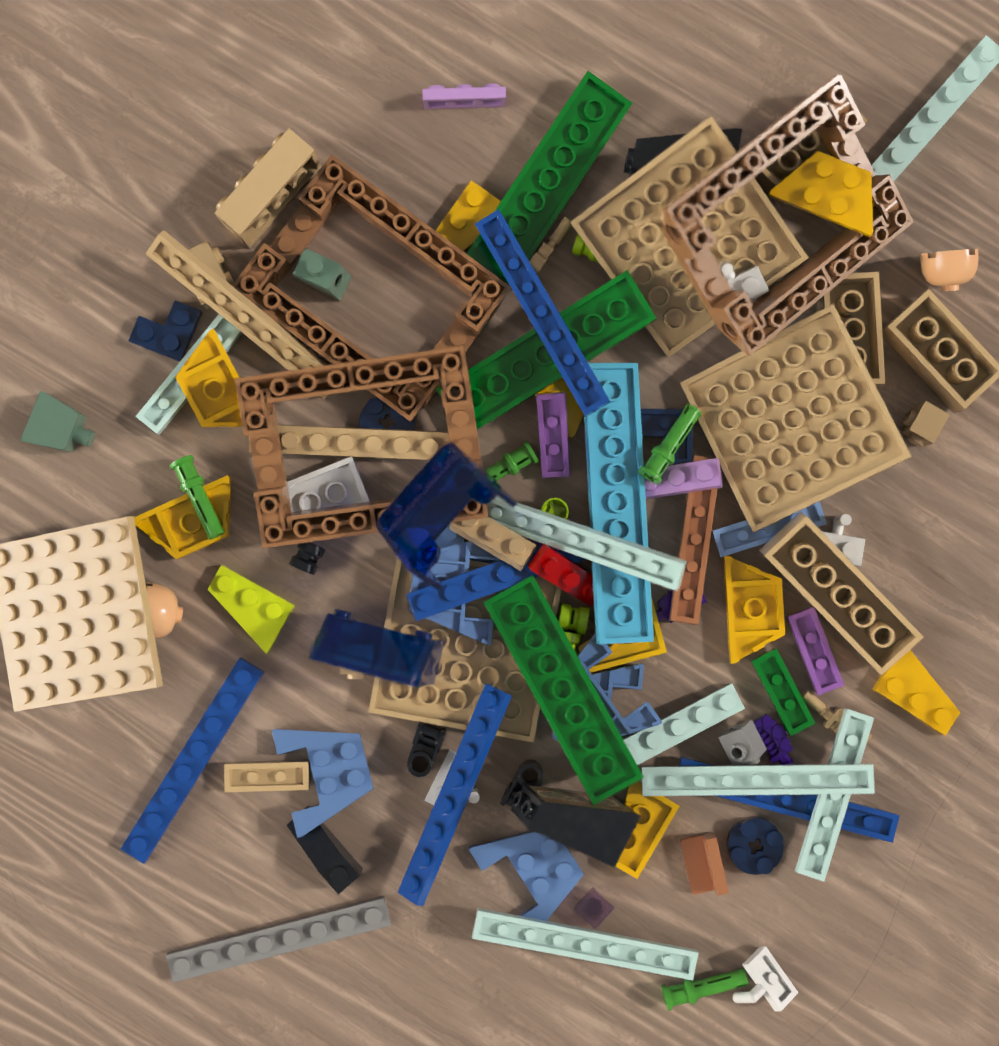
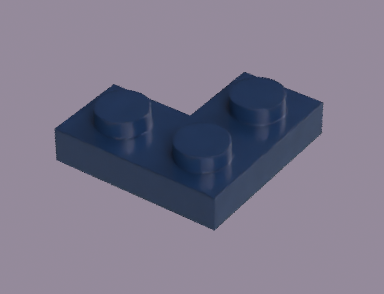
[128,300,203,362]
[641,409,693,465]

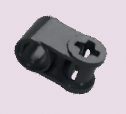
[407,721,446,777]
[500,759,543,807]

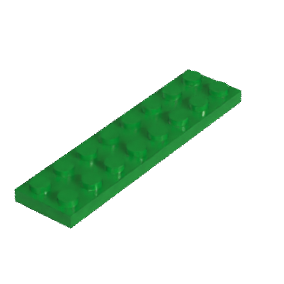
[466,71,633,287]
[437,270,657,431]
[483,575,644,805]

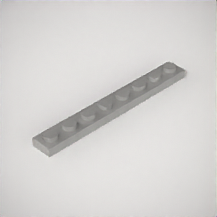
[166,895,392,982]

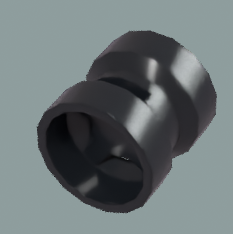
[289,542,326,575]

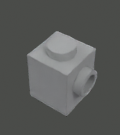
[718,719,767,765]

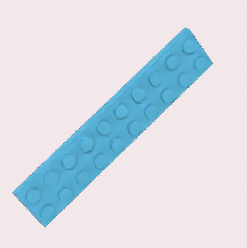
[584,363,654,644]

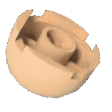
[920,249,979,292]
[146,582,183,639]

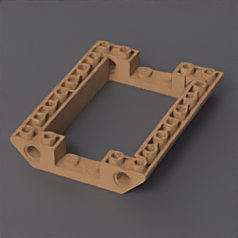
[664,74,914,356]
[232,154,511,422]
[235,346,488,548]

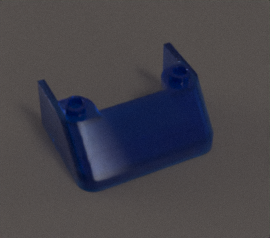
[377,443,517,590]
[308,609,445,687]

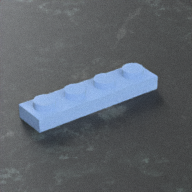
[711,501,827,557]

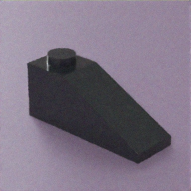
[286,806,363,895]

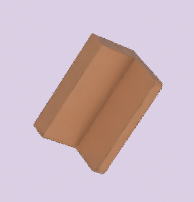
[680,832,729,895]

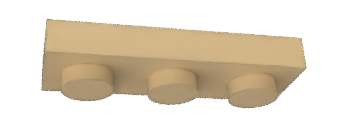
[450,517,537,571]
[224,760,310,792]

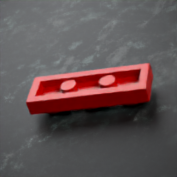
[528,543,594,607]

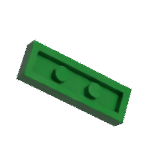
[750,648,816,736]

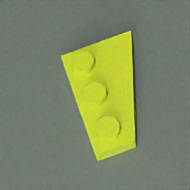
[208,565,295,654]

